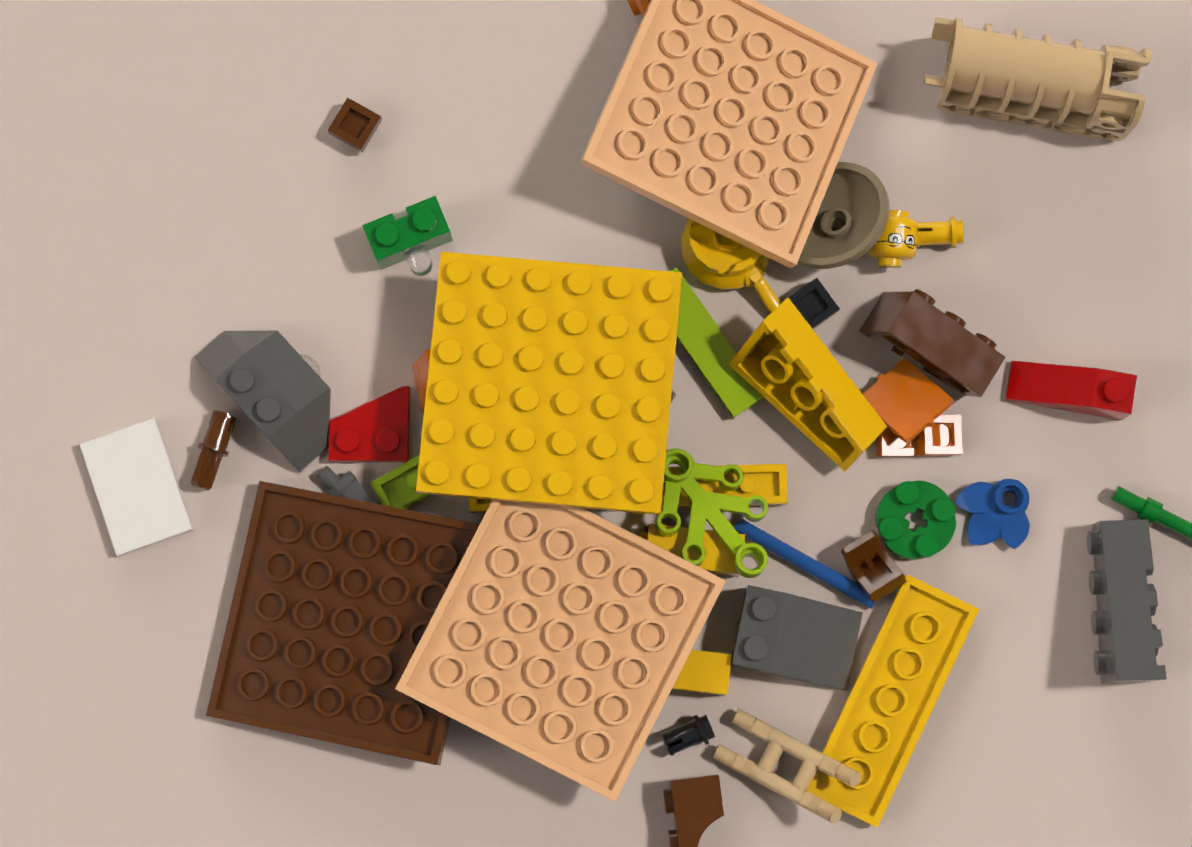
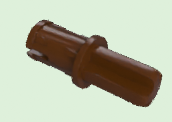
[191,410,237,490]

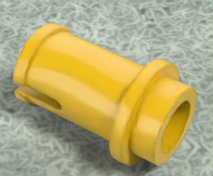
[917,217,964,248]

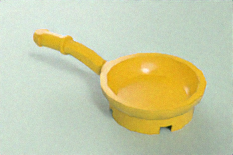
[681,219,781,314]

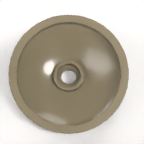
[798,162,890,269]

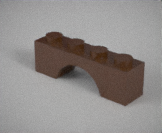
[663,774,724,847]

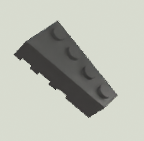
[1087,519,1167,683]

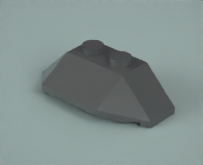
[195,330,331,473]

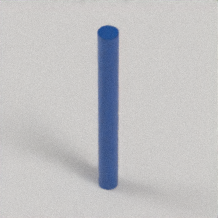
[734,518,876,609]

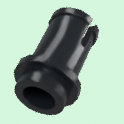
[661,715,715,756]

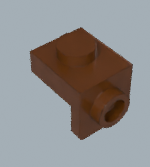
[841,530,907,603]

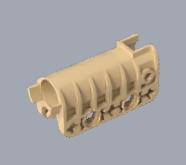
[923,17,1152,141]

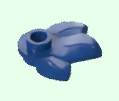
[955,479,1030,549]

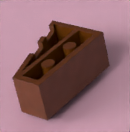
[859,289,1006,397]

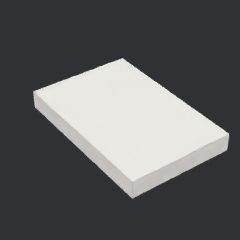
[79,418,194,557]

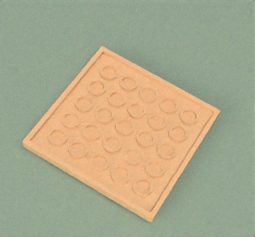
[579,0,878,269]
[395,500,726,802]

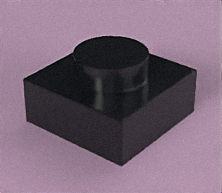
[788,278,840,330]

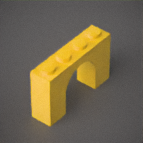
[640,523,745,696]

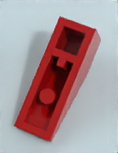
[1005,361,1137,420]

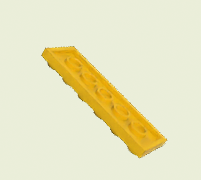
[807,574,979,828]

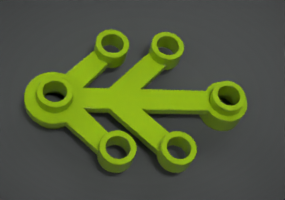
[656,448,769,578]

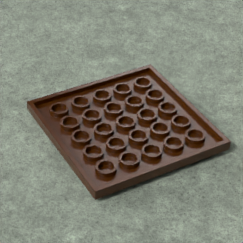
[206,481,480,766]

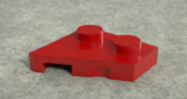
[328,386,410,463]

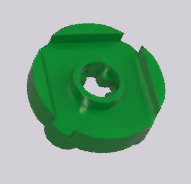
[875,480,956,560]

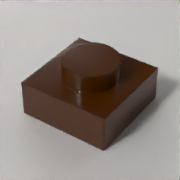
[328,97,382,153]

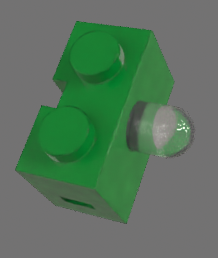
[362,195,453,276]

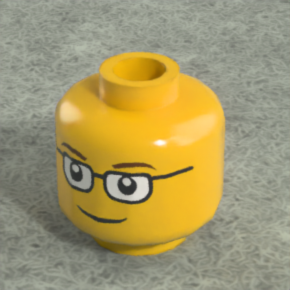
[867,210,918,268]

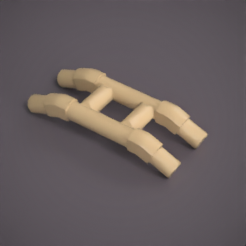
[712,708,861,823]

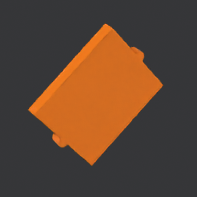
[863,358,954,444]

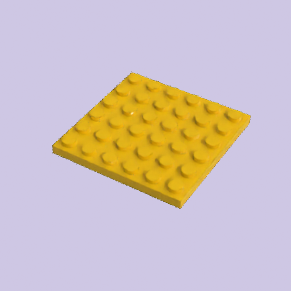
[416,251,682,515]

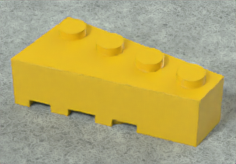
[728,297,887,472]

